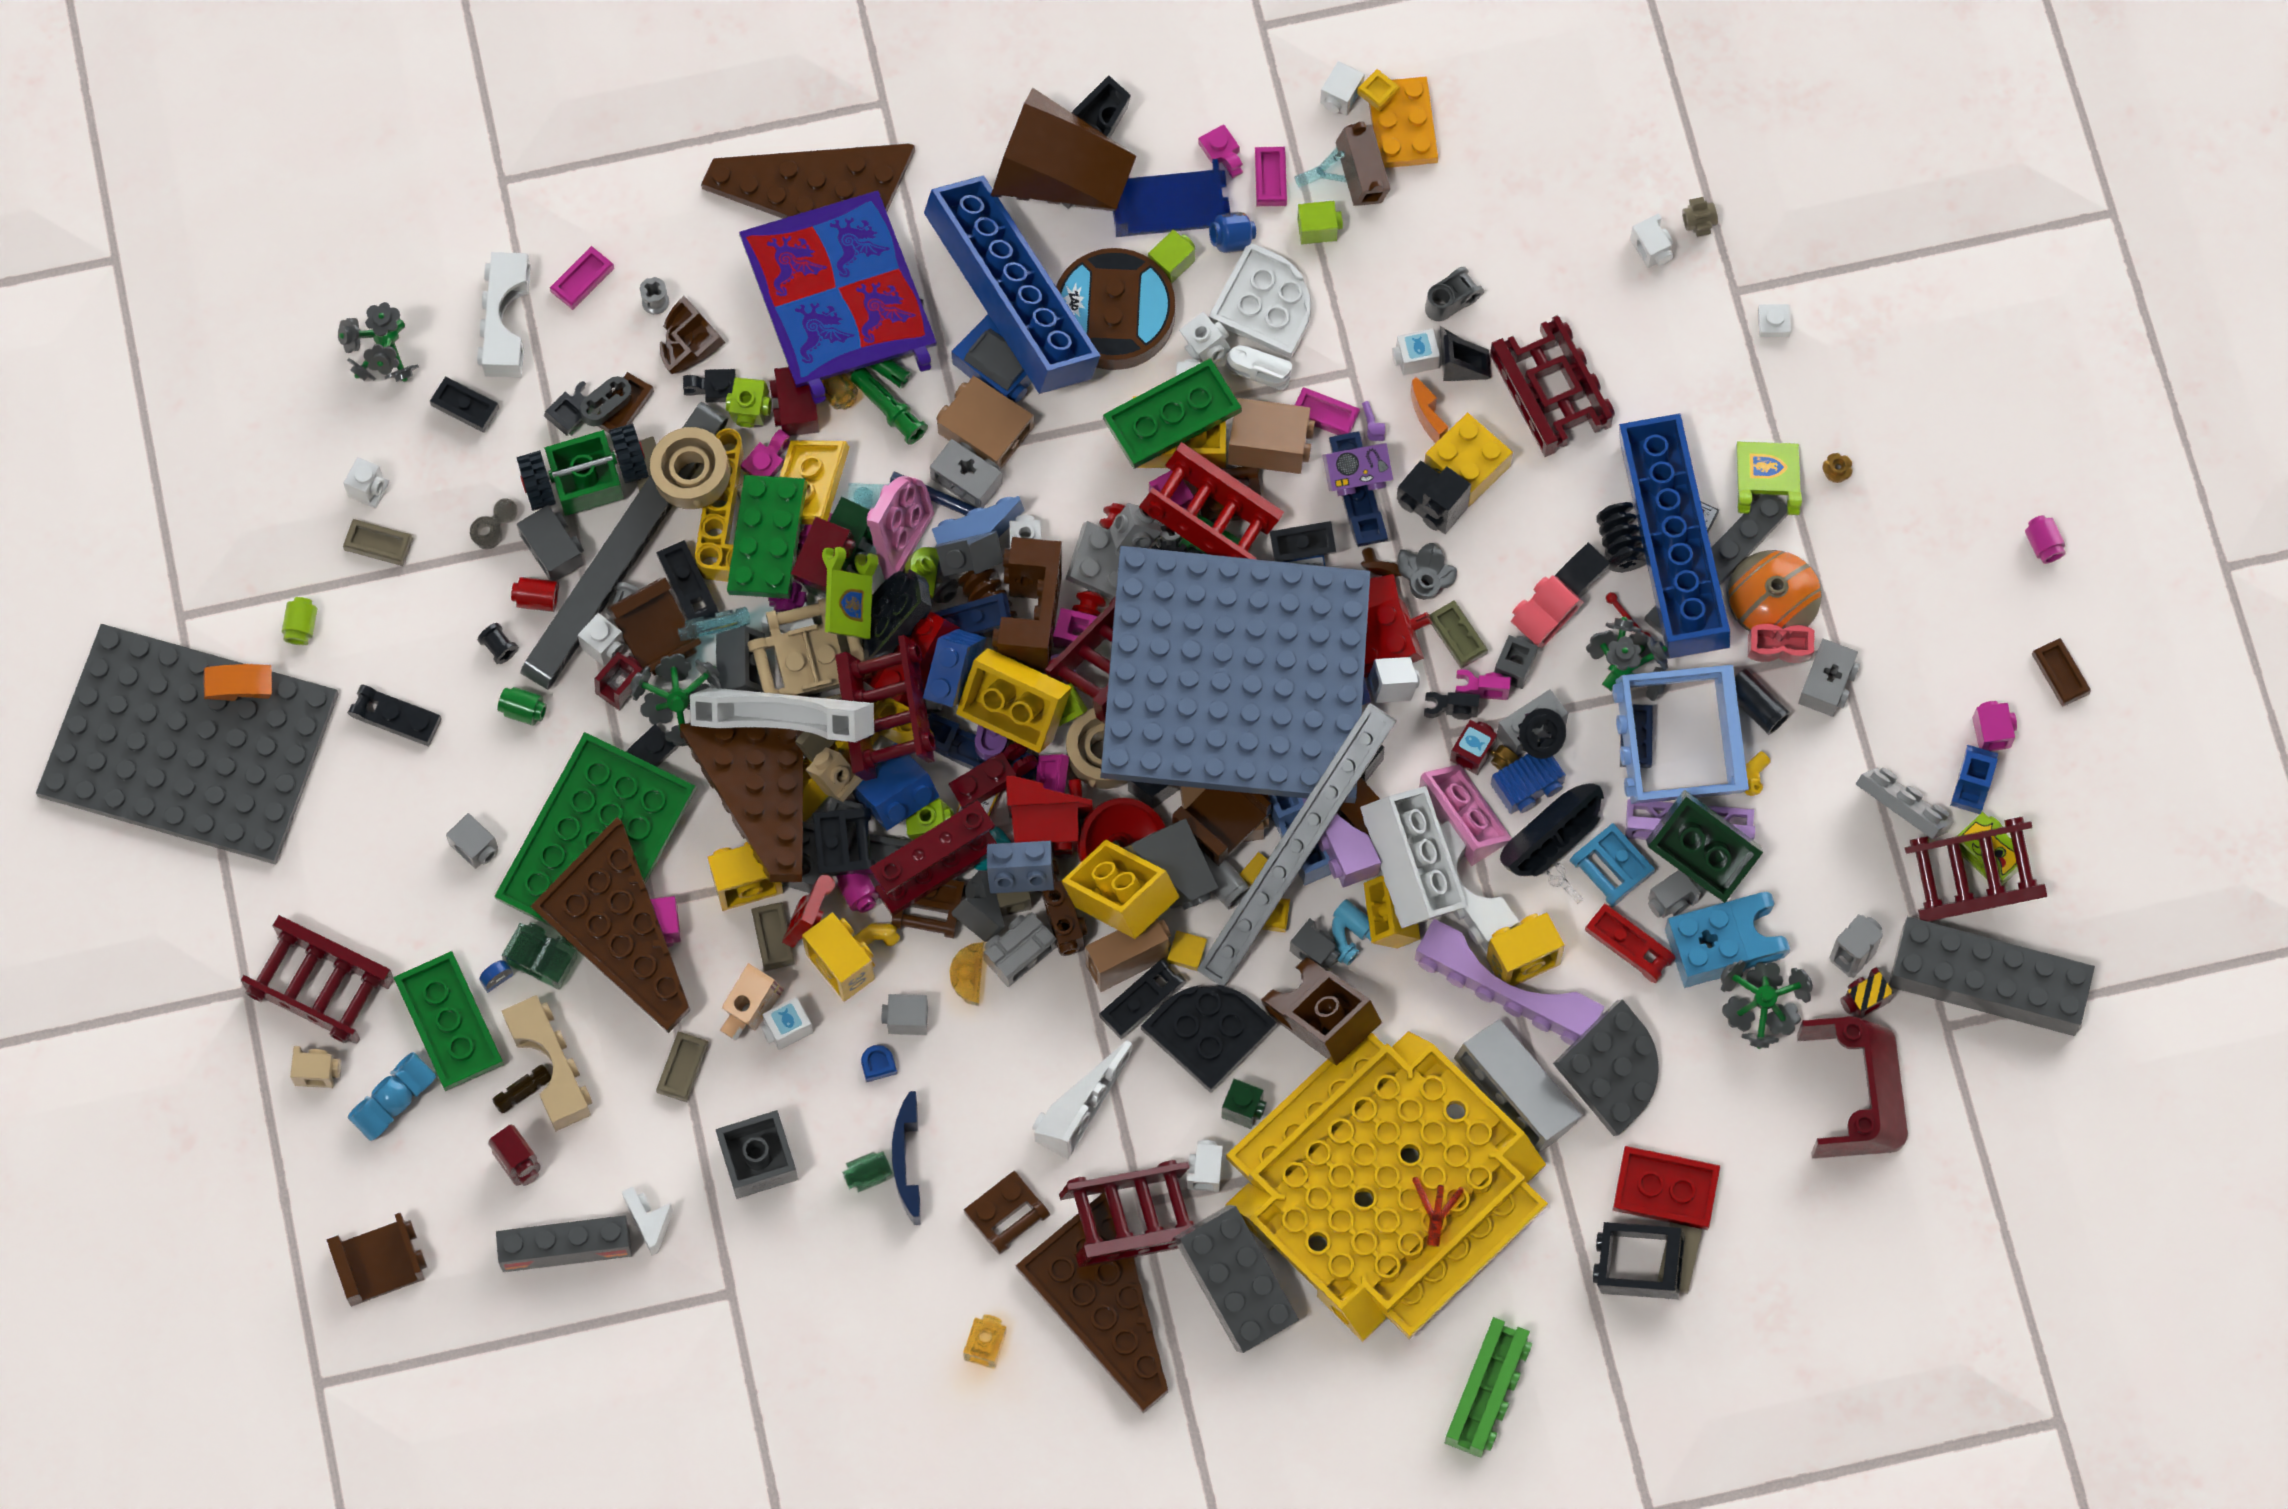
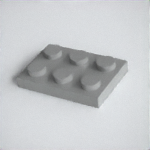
[1855,768,1954,839]

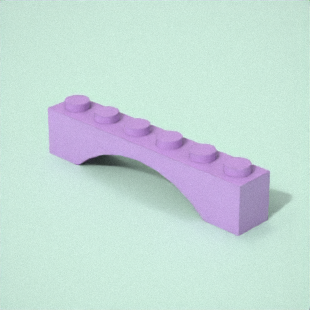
[1302,798,1381,888]
[1415,919,1605,1045]

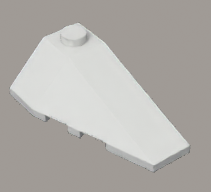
[1032,1040,1132,1160]

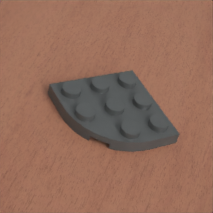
[1553,999,1659,1136]

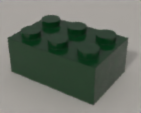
[802,496,874,599]
[1646,790,1763,903]

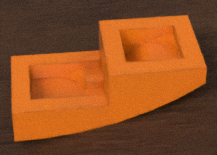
[1410,377,1449,443]
[204,664,272,701]

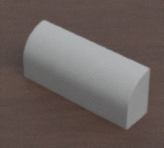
[1454,1019,1583,1153]

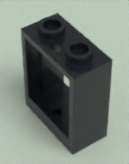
[1593,1222,1685,1300]

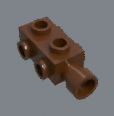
[1042,860,1088,956]

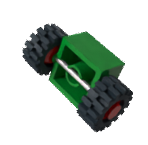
[516,423,649,516]

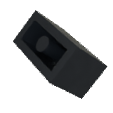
[1269,521,1336,562]

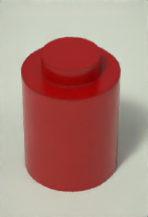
[511,577,559,612]

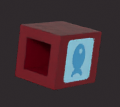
[1450,719,1498,775]

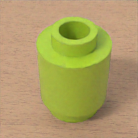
[281,597,318,645]

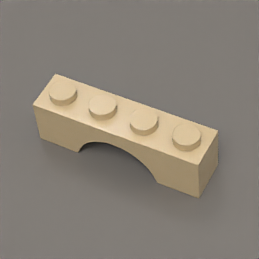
[502,995,593,1132]

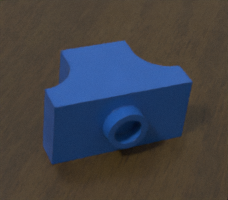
[1950,745,1998,814]

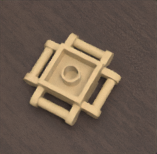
[747,598,873,699]

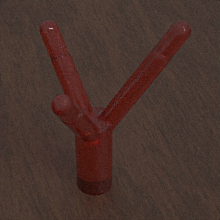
[1412,1177,1464,1247]

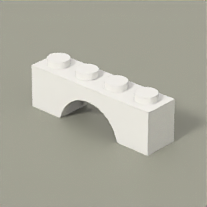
[477,252,531,378]
[1440,821,1520,951]

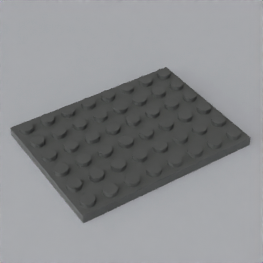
[36,624,339,865]

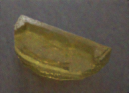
[949,942,984,1006]

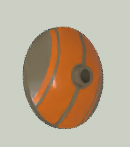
[1727,550,1822,632]

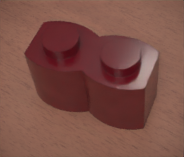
[488,1124,541,1186]

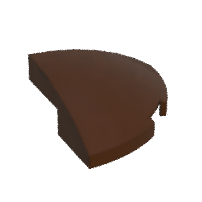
[660,296,725,374]

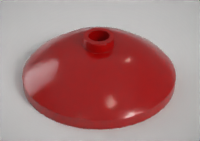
[1078,798,1165,862]

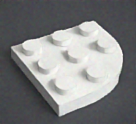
[1208,243,1311,358]

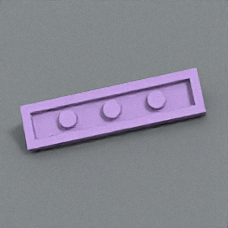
[1625,799,1755,840]

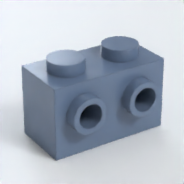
[987,841,1054,893]

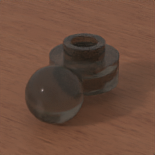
[470,498,518,549]

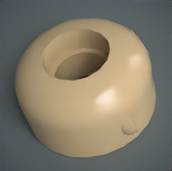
[650,427,731,509]
[1066,708,1128,789]

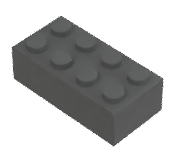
[1173,1205,1299,1353]

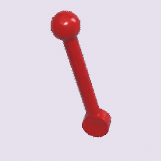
[1605,592,1651,637]

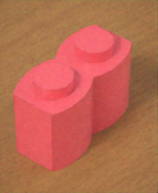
[1511,575,1584,648]
[1747,624,1815,663]

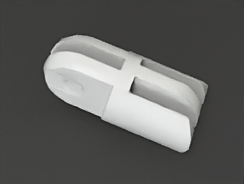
[1226,345,1292,390]

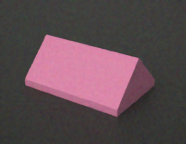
[1419,764,1512,866]

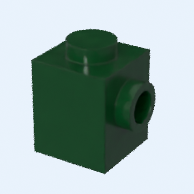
[1221,1079,1267,1129]

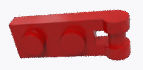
[1585,903,1676,983]

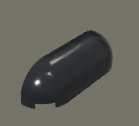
[1500,783,1604,877]

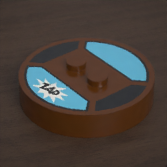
[1056,248,1175,370]

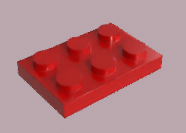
[1612,1146,1721,1230]

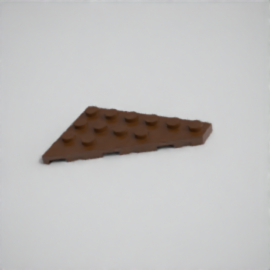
[701,143,915,219]
[680,724,803,882]
[531,817,691,1033]
[1016,1192,1168,1413]

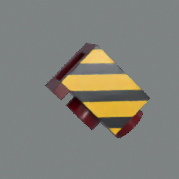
[1840,967,1894,1019]

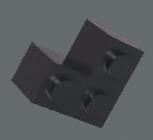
[1396,460,1471,534]

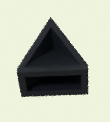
[1440,326,1491,381]

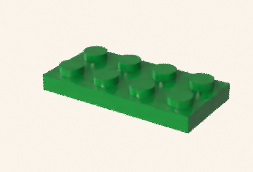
[1103,358,1242,469]
[727,475,807,599]
[393,951,504,1091]

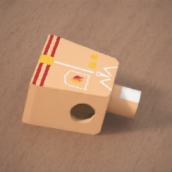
[720,963,784,1041]

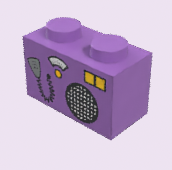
[1322,443,1393,496]

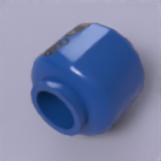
[1209,212,1256,253]

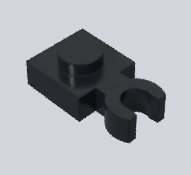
[544,381,586,436]

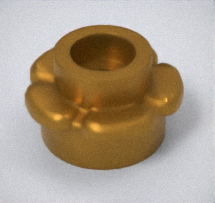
[1822,453,1853,483]
[1490,745,1519,770]

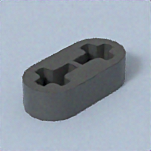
[580,376,631,427]

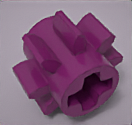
[768,581,807,612]

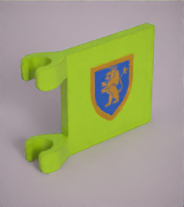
[1736,441,1802,515]
[822,547,879,639]

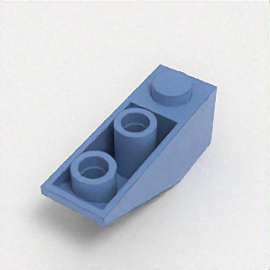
[932,496,1025,544]

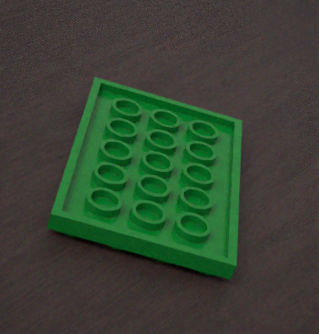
[494,732,697,927]

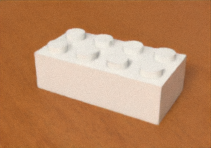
[1360,786,1468,928]

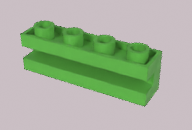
[1444,1317,1533,1458]

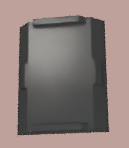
[964,328,1024,391]

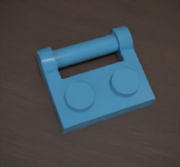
[1569,823,1655,907]

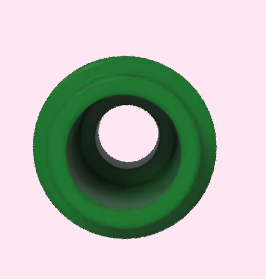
[497,687,547,726]

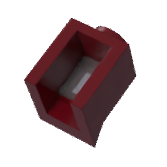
[594,652,643,711]

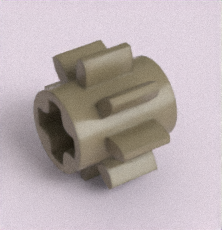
[1682,197,1718,237]

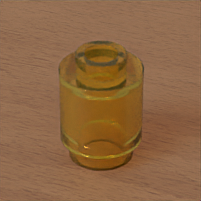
[821,373,858,410]

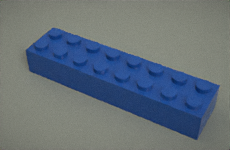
[924,175,1101,394]
[1619,413,1730,659]

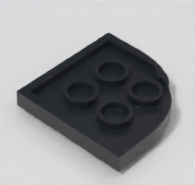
[863,569,932,661]
[1141,985,1277,1093]

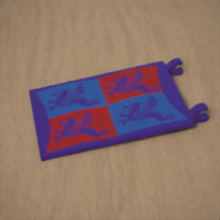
[739,190,937,404]

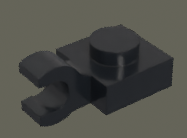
[683,369,736,403]
[1424,692,1480,720]

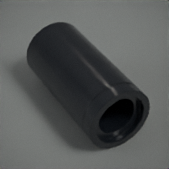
[1735,669,1791,735]

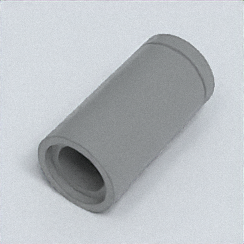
[1201,851,1250,910]

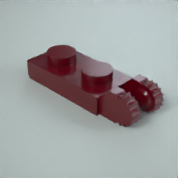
[948,742,1038,809]

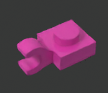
[1198,124,1243,178]
[740,429,790,477]
[1455,669,1511,700]

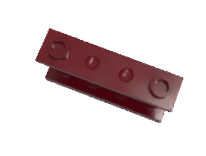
[1045,596,1116,724]
[835,635,936,781]
[869,800,997,917]
[1904,816,2047,922]
[241,915,394,1044]
[1059,1160,1195,1268]

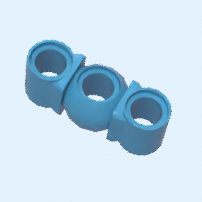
[347,1052,436,1141]

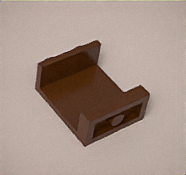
[607,577,701,676]
[1172,789,1271,866]
[326,1212,428,1307]

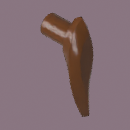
[1361,547,1402,577]

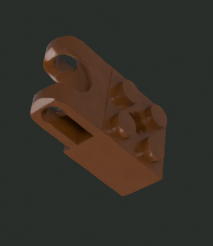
[1261,957,1382,1066]

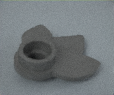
[1397,543,1457,600]

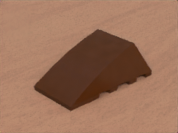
[991,88,1136,212]

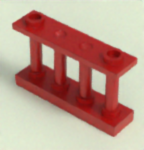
[1139,442,1284,559]

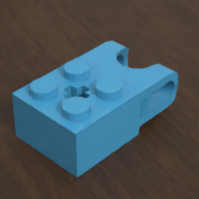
[1665,892,1791,988]

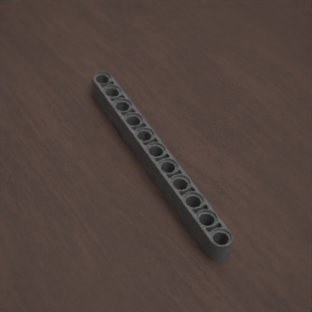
[520,402,729,690]

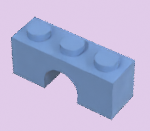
[1268,795,1331,886]

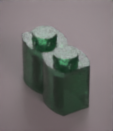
[501,922,578,990]

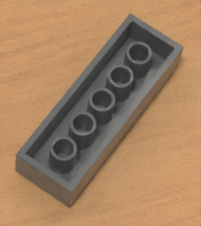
[1888,916,2095,1036]

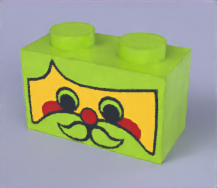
[1957,812,2029,886]

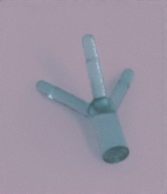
[1294,147,1347,188]

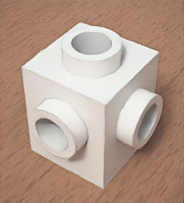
[1179,311,1231,363]

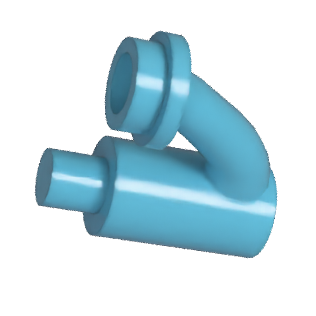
[1332,899,1371,966]

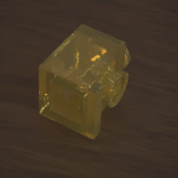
[963,1314,1007,1369]

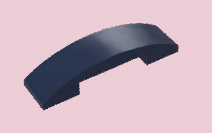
[1329,431,1388,547]
[928,712,1039,781]
[892,1091,921,1225]

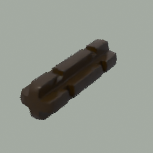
[492,1065,551,1113]

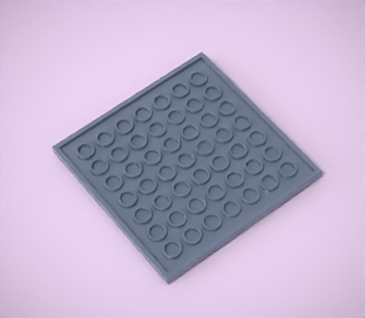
[1100,546,1370,803]

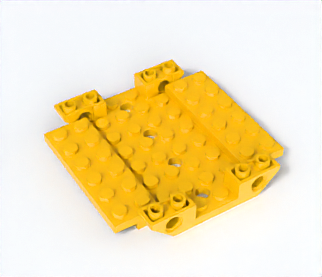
[1225,1031,1548,1342]

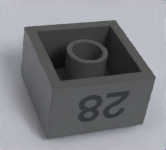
[715,1110,798,1199]

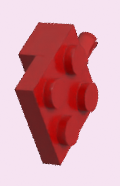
[1364,597,1432,679]

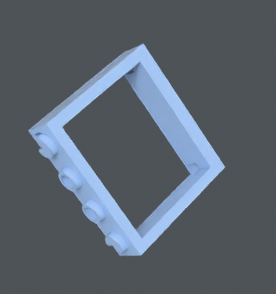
[1612,665,1749,804]

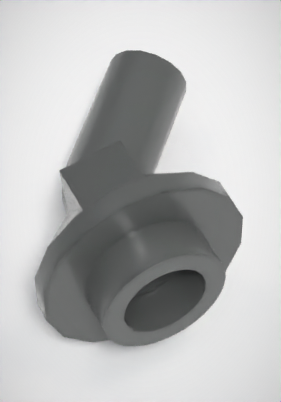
[932,562,958,603]

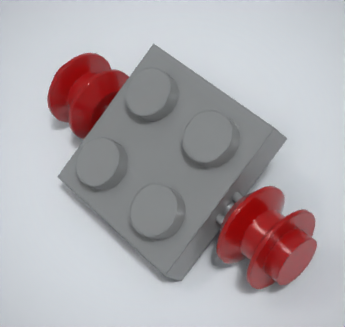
[1065,503,1125,617]

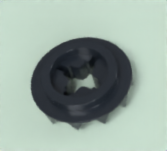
[1517,708,1566,759]

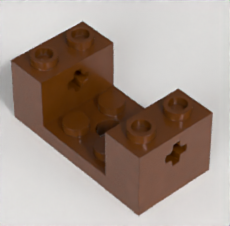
[992,537,1062,675]

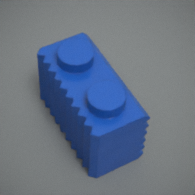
[1491,754,1566,814]

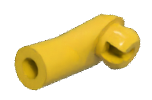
[1745,751,1771,796]
[853,923,900,946]

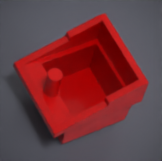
[1006,776,1093,857]

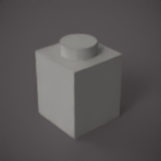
[881,994,928,1035]

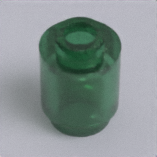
[842,1151,893,1193]

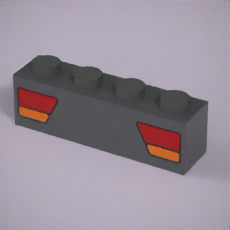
[496,1215,632,1272]

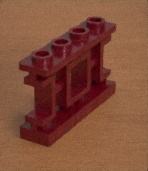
[1490,315,1615,457]

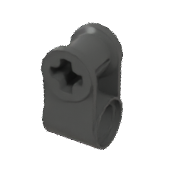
[1425,266,1484,321]

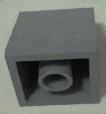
[1123,818,1219,910]

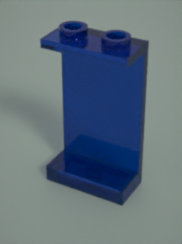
[1113,159,1230,237]

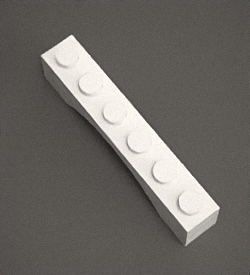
[690,687,874,742]

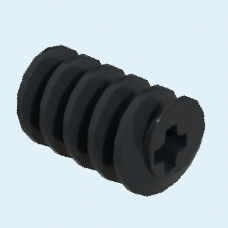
[1596,502,1646,573]

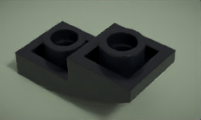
[1555,542,1610,598]

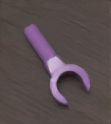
[1362,401,1385,441]

